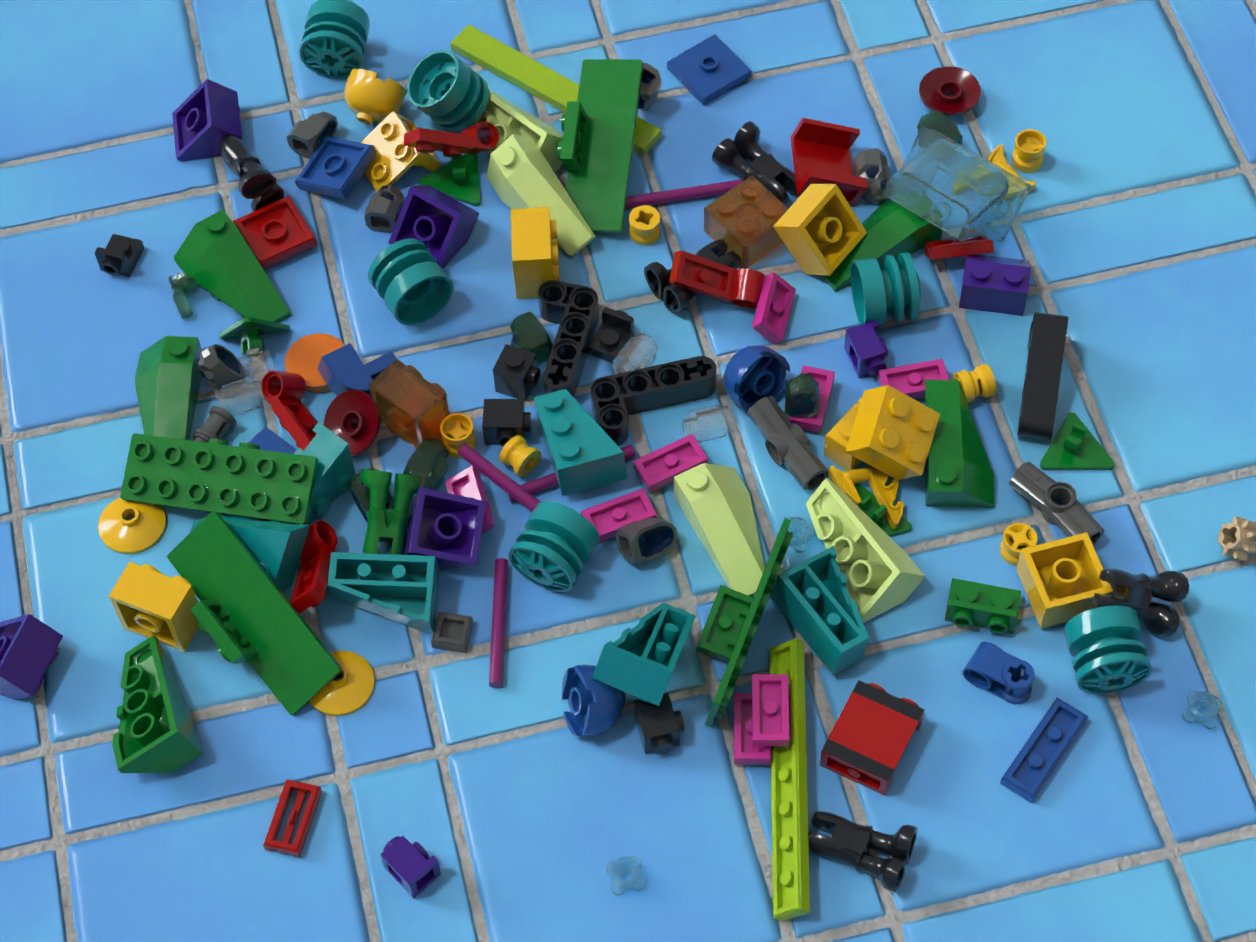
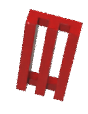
[924,235,994,260]
[263,779,322,858]

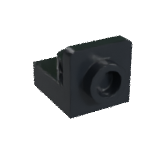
[95,234,144,277]
[588,307,635,365]

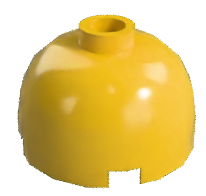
[344,69,407,125]

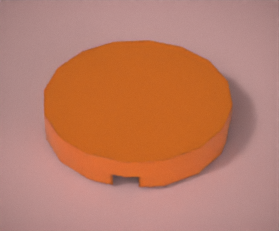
[284,333,345,393]

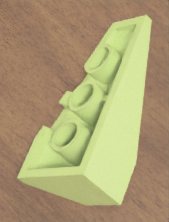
[472,89,563,172]
[486,134,595,256]
[805,478,926,623]

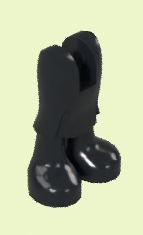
[712,121,797,207]
[219,135,284,212]
[644,239,742,314]
[1093,569,1189,637]
[808,811,918,893]

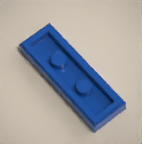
[1000,698,1088,803]

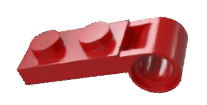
[404,121,499,157]
[669,250,765,308]
[261,371,317,451]
[290,520,338,614]

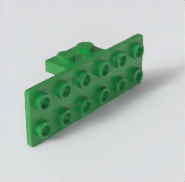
[557,59,643,233]
[120,433,319,524]
[167,511,342,715]
[695,518,794,727]

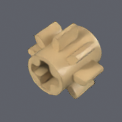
[1217,516,1256,561]

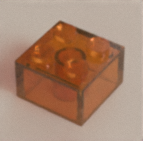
[704,175,788,269]
[369,359,450,456]

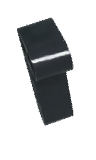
[538,280,599,397]
[1017,312,1068,441]
[590,356,717,446]

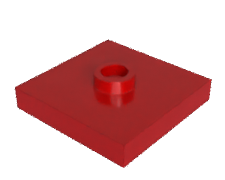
[233,196,317,270]

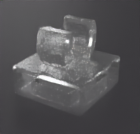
[238,348,275,391]

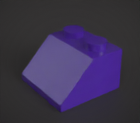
[172,79,243,162]
[388,185,479,268]
[959,254,1031,316]
[404,487,487,570]
[0,614,63,700]

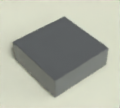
[431,612,474,653]

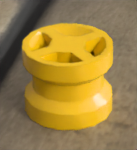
[629,205,661,246]
[499,435,542,478]
[1000,523,1038,566]

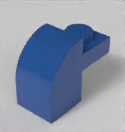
[317,343,398,397]

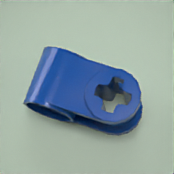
[962,642,1035,704]

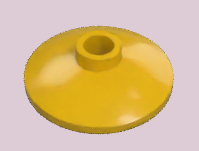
[98,497,167,554]
[309,651,375,716]

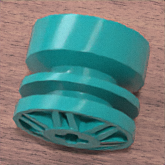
[299,0,370,79]
[406,50,490,132]
[368,238,454,325]
[850,252,921,325]
[508,501,599,592]
[1064,605,1153,694]

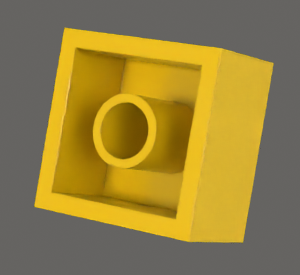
[773,184,867,276]
[510,207,560,299]
[845,385,940,480]
[1016,532,1113,629]
[109,561,199,652]

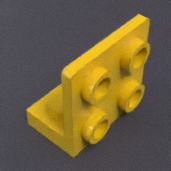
[361,111,442,192]

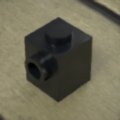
[493,344,541,401]
[482,399,532,447]
[633,693,685,754]

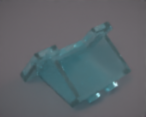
[883,125,1032,243]

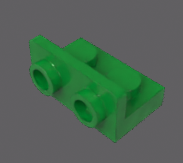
[944,578,1021,634]

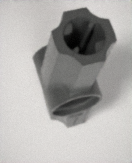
[747,396,828,490]
[1009,462,1104,545]

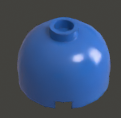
[723,345,790,411]
[562,665,626,737]

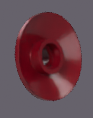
[919,66,981,116]
[324,390,380,456]

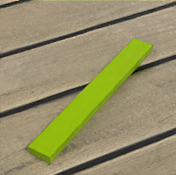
[450,24,662,156]
[769,638,810,922]

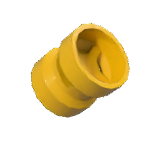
[1012,129,1046,173]
[953,364,997,403]
[440,413,476,459]

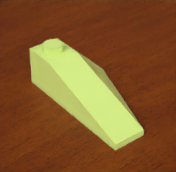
[674,463,765,597]

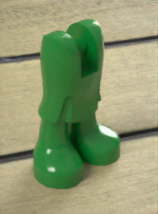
[360,469,426,555]

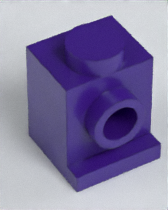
[844,320,888,378]
[380,835,441,899]

